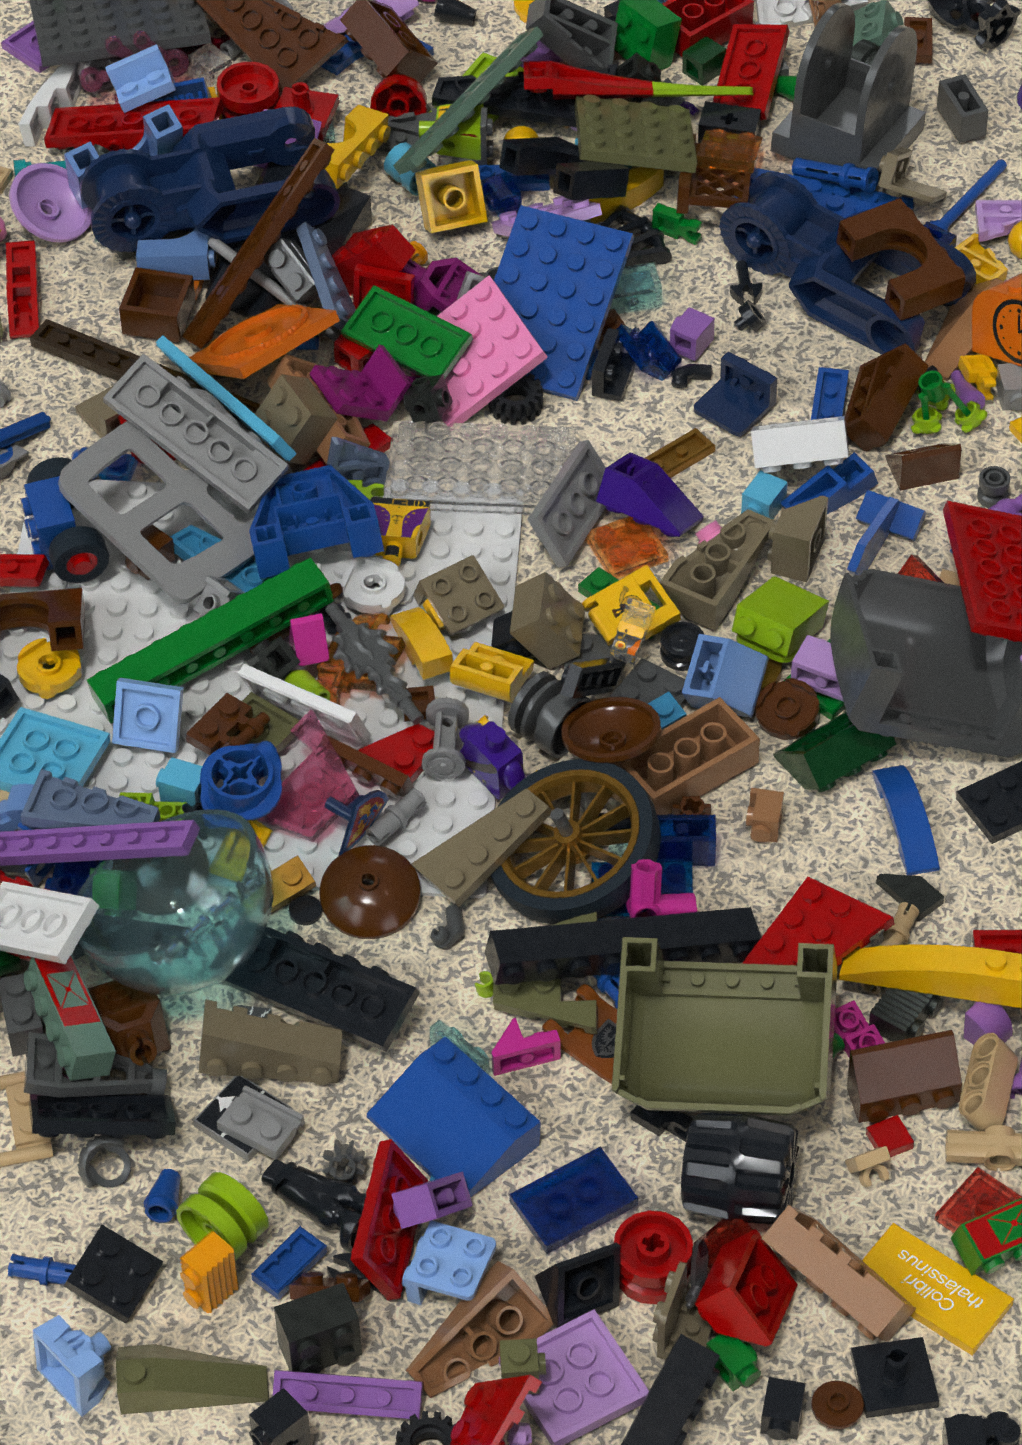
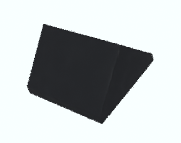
[535,1242,621,1328]

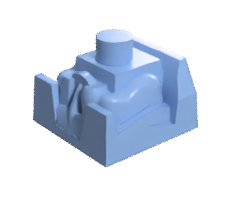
[33,1315,111,1417]

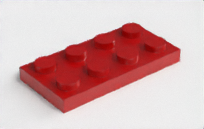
[713,24,790,120]
[350,1139,428,1301]

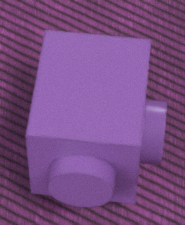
[670,307,715,361]

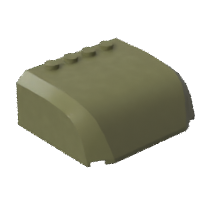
[612,937,837,1116]

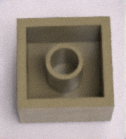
[255,374,338,465]
[510,572,585,670]

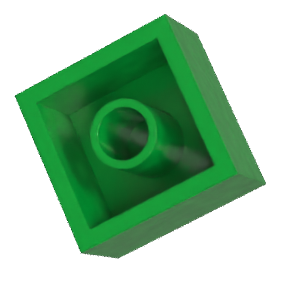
[614,0,682,70]

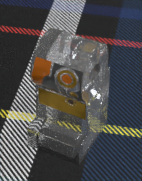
[609,597,656,665]

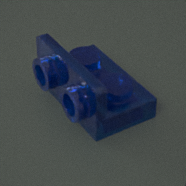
[616,321,682,381]

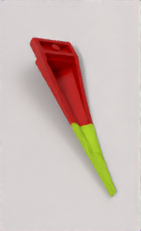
[523,61,753,100]

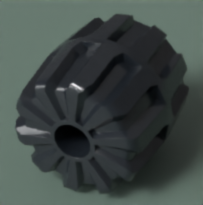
[681,1113,799,1224]

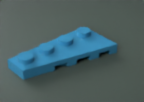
[170,525,269,593]

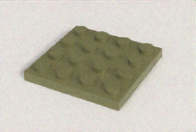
[574,95,697,173]

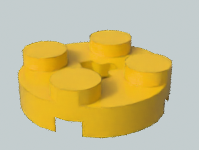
[16,638,82,699]

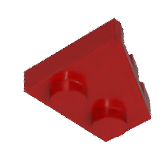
[358,724,434,784]

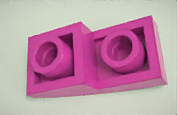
[834,1000,885,1058]

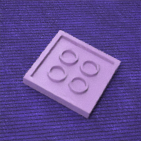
[491,196,602,237]
[499,1309,649,1445]

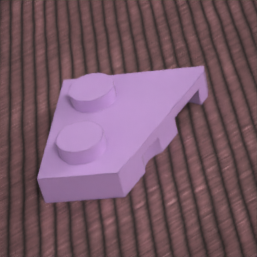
[975,200,1022,242]

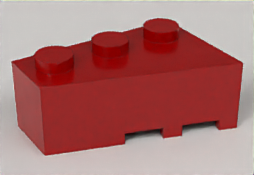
[332,224,416,295]

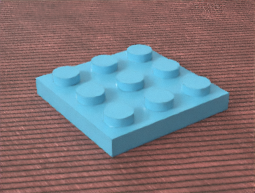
[0,707,110,792]

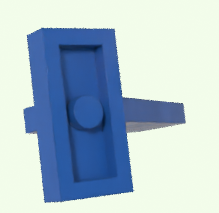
[847,490,926,577]

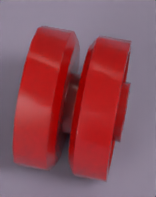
[216,62,280,119]
[614,1210,693,1305]

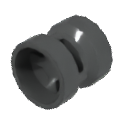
[977,466,1010,508]

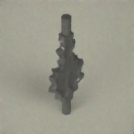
[325,603,424,725]

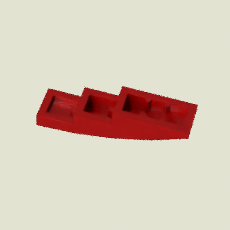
[5,240,40,339]

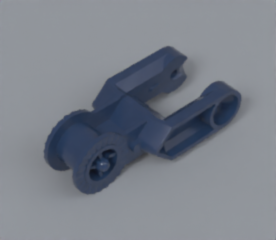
[80,107,340,252]
[719,171,976,354]

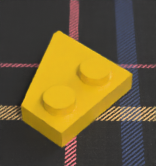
[955,233,1008,284]

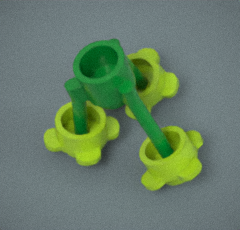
[911,371,987,434]

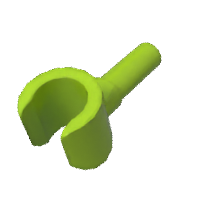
[474,971,494,998]

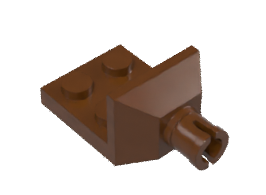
[87,972,171,1066]

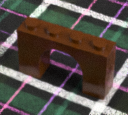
[836,198,966,321]
[0,588,86,651]

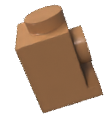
[746,788,784,842]

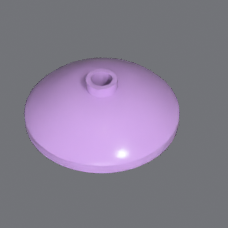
[9,163,93,242]

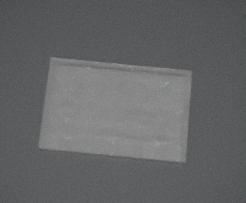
[383,420,577,515]

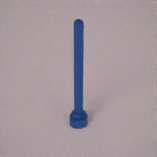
[925,159,1007,242]

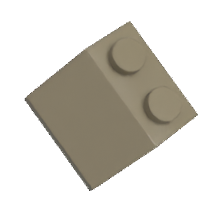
[767,495,828,582]

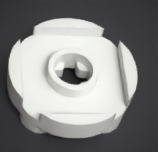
[341,558,405,616]

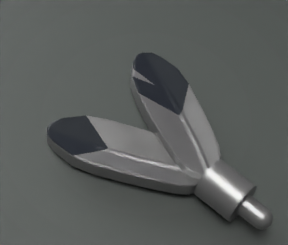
[685,1239,708,1309]

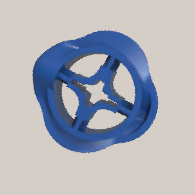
[200,741,282,825]

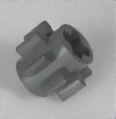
[322,1139,365,1184]

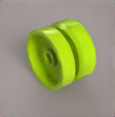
[176,1172,269,1261]

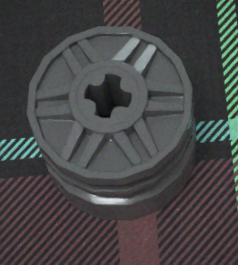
[508,671,592,758]

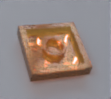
[697,129,763,173]
[585,516,668,579]

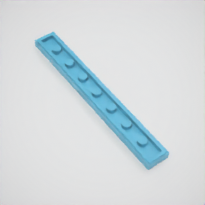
[156,335,297,461]

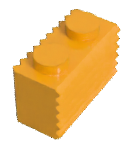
[180,1231,239,1313]

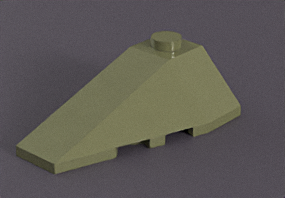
[116,1344,269,1415]

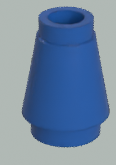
[143,1169,181,1223]

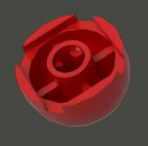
[370,74,427,117]

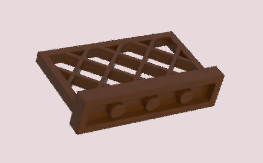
[677,134,753,214]

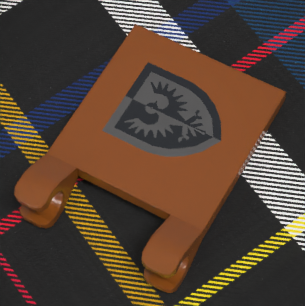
[542,984,617,1084]

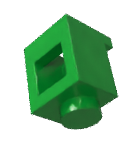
[706,1334,761,1392]

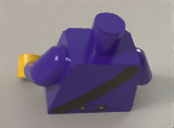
[459,715,538,800]

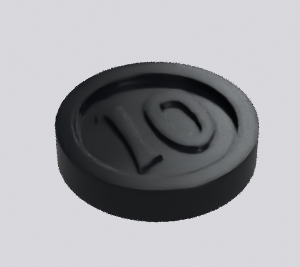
[289,895,323,925]

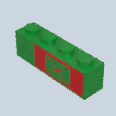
[950,1198,1022,1276]

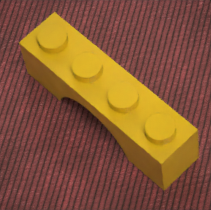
[325,105,391,189]

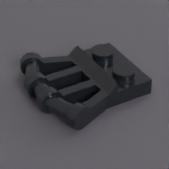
[598,205,672,271]

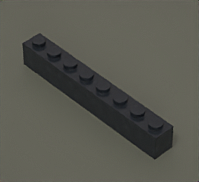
[485,907,761,985]

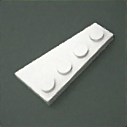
[755,0,868,28]

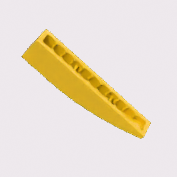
[839,944,1022,1008]

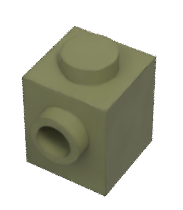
[499,1338,546,1394]

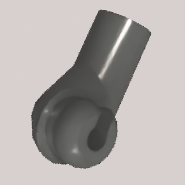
[431,905,464,949]

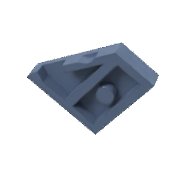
[327,437,390,487]

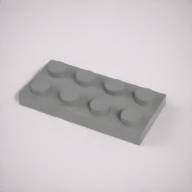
[527,440,606,568]

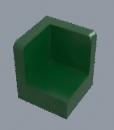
[682,37,726,86]

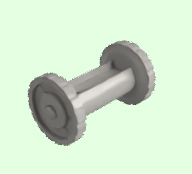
[422,697,469,779]

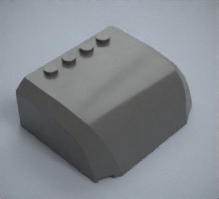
[830,569,1022,758]

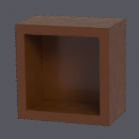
[119,267,196,343]

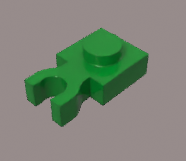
[652,203,702,245]

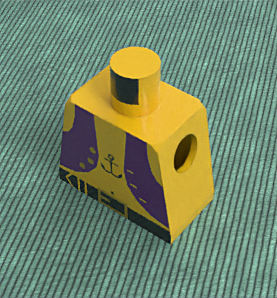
[370,497,431,566]

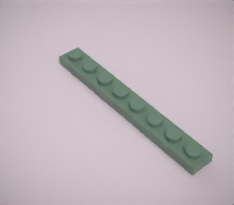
[393,26,544,175]

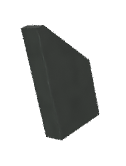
[876,874,944,921]

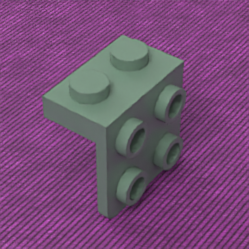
[853,0,904,47]

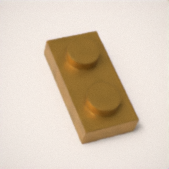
[241,855,316,920]

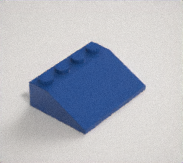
[367,1036,541,1198]

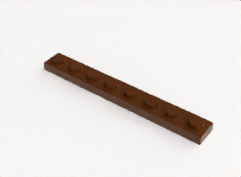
[182,138,335,349]

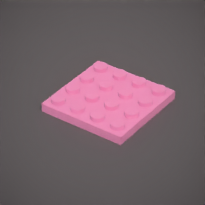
[410,275,548,431]

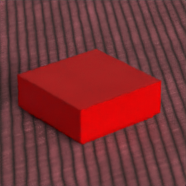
[866,1115,914,1157]

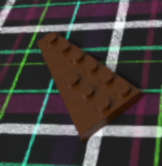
[194,0,349,93]

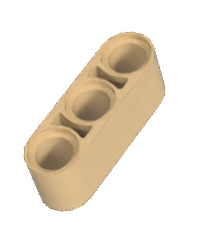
[959,1033,1018,1132]

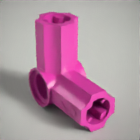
[626,859,697,918]

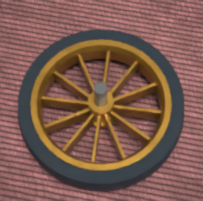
[491,759,661,925]

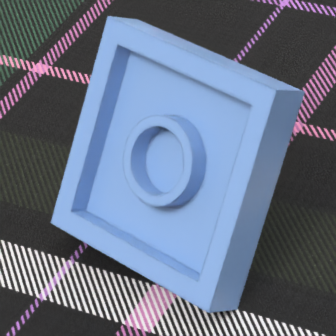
[112,678,184,753]

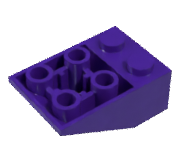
[596,452,704,537]

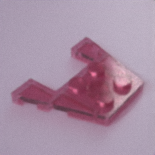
[256,710,359,842]

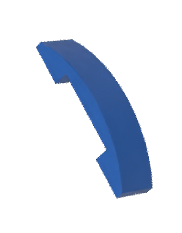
[872,765,940,875]

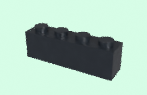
[621,1334,720,1445]

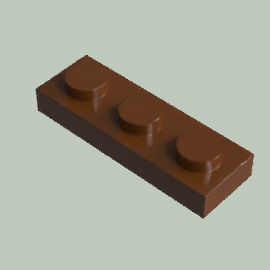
[319,735,414,798]

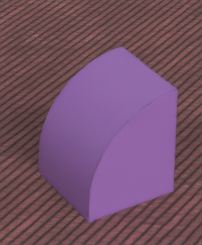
[964,1001,1013,1045]

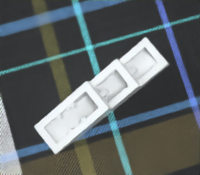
[18,62,83,147]

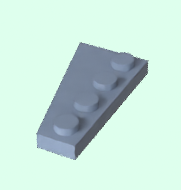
[296,222,356,331]
[20,769,160,829]

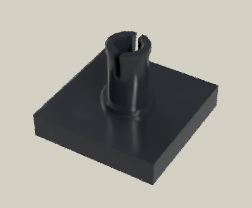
[850,1337,939,1418]

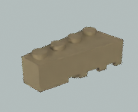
[198,999,342,1085]

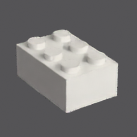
[751,416,849,473]

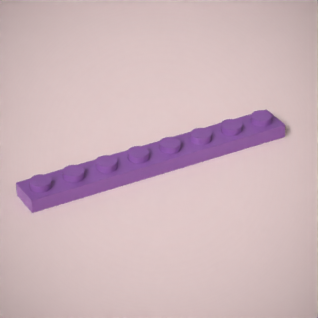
[0,820,200,866]

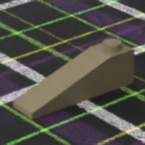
[659,509,775,630]

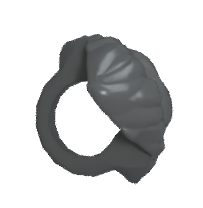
[77,1134,131,1188]

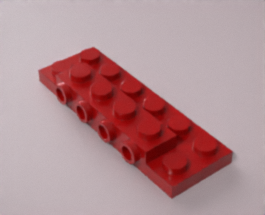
[44,97,223,151]

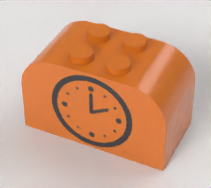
[972,273,1022,367]

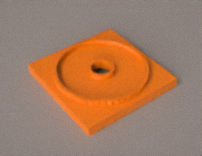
[189,304,340,379]

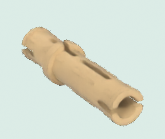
[860,902,919,994]

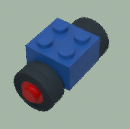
[20,457,109,583]

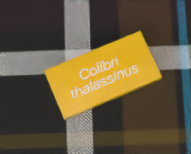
[862,1223,1014,1356]

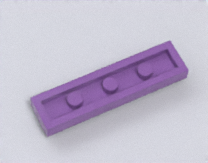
[273,1370,423,1420]

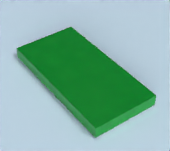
[341,285,473,379]

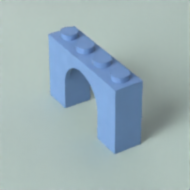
[64,104,183,209]
[136,227,216,280]

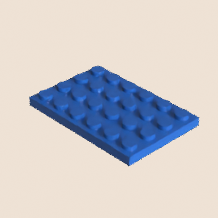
[494,205,634,401]

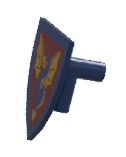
[324,790,389,856]

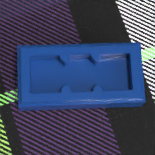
[251,1226,327,1300]

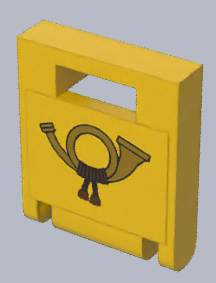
[582,565,681,656]

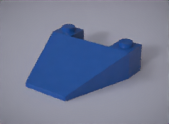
[249,465,384,579]

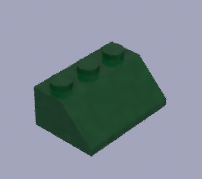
[773,711,897,792]

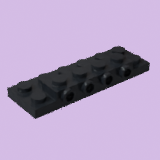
[212,918,420,1052]

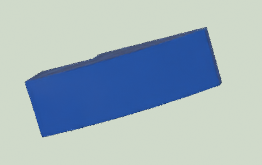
[780,452,878,514]

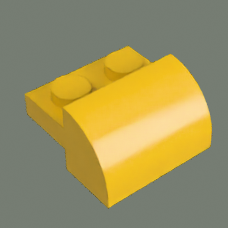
[450,642,534,703]

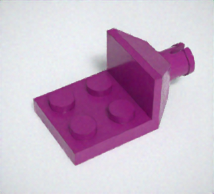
[398,257,482,312]
[310,345,420,422]

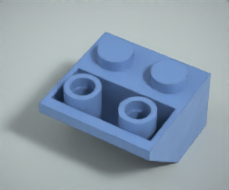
[682,634,769,718]

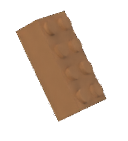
[614,697,760,820]

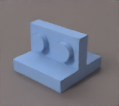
[105,44,176,113]

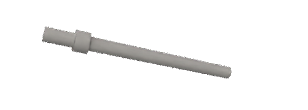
[208,237,342,341]

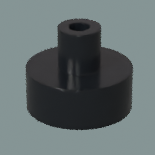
[734,300,766,331]

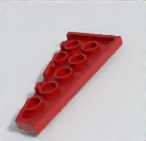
[742,877,895,966]
[450,1375,542,1445]

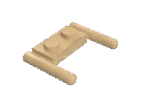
[0,1071,54,1167]

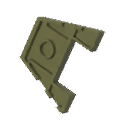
[493,912,598,1034]

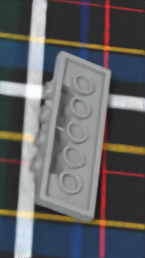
[103,353,289,514]

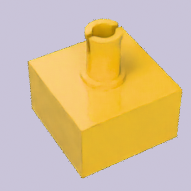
[415,160,488,233]

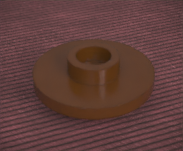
[811,1380,864,1429]

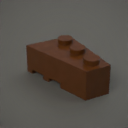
[845,343,929,452]

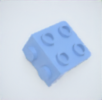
[402,1220,496,1305]

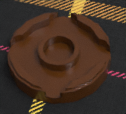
[755,678,820,740]

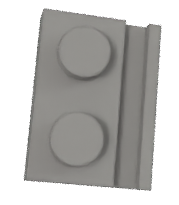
[217,1085,305,1159]

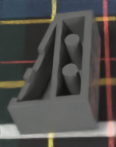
[526,0,618,70]

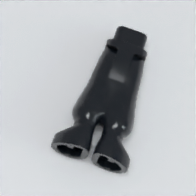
[261,1159,366,1252]

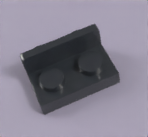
[592,328,636,401]

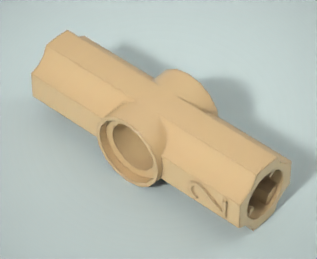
[945,1125,1022,1171]

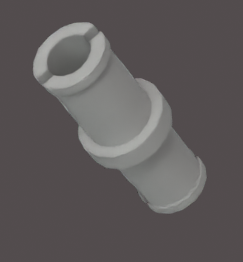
[365,788,427,846]

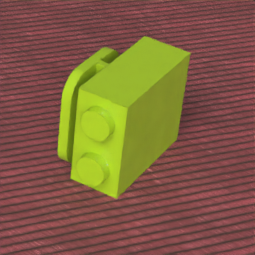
[732,576,829,663]

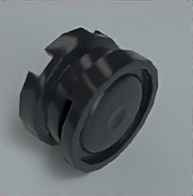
[660,621,704,671]

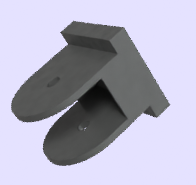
[770,3,926,185]

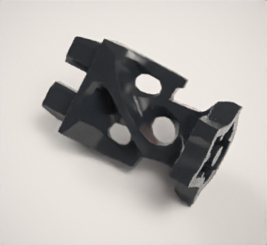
[927,0,1021,49]

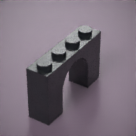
[499,137,630,200]

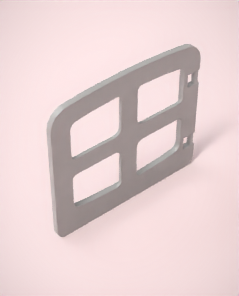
[58,388,294,604]

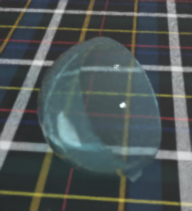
[77,809,274,996]

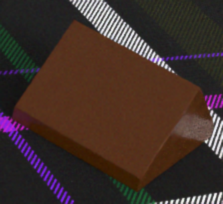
[885,443,962,491]

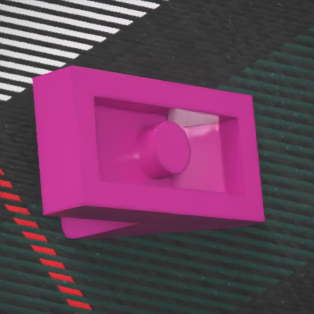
[289,613,329,666]
[492,1017,561,1076]

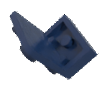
[694,351,778,437]

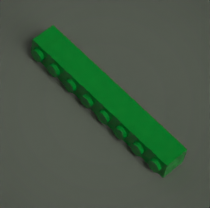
[87,557,334,724]

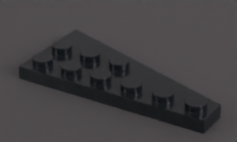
[432,64,618,128]

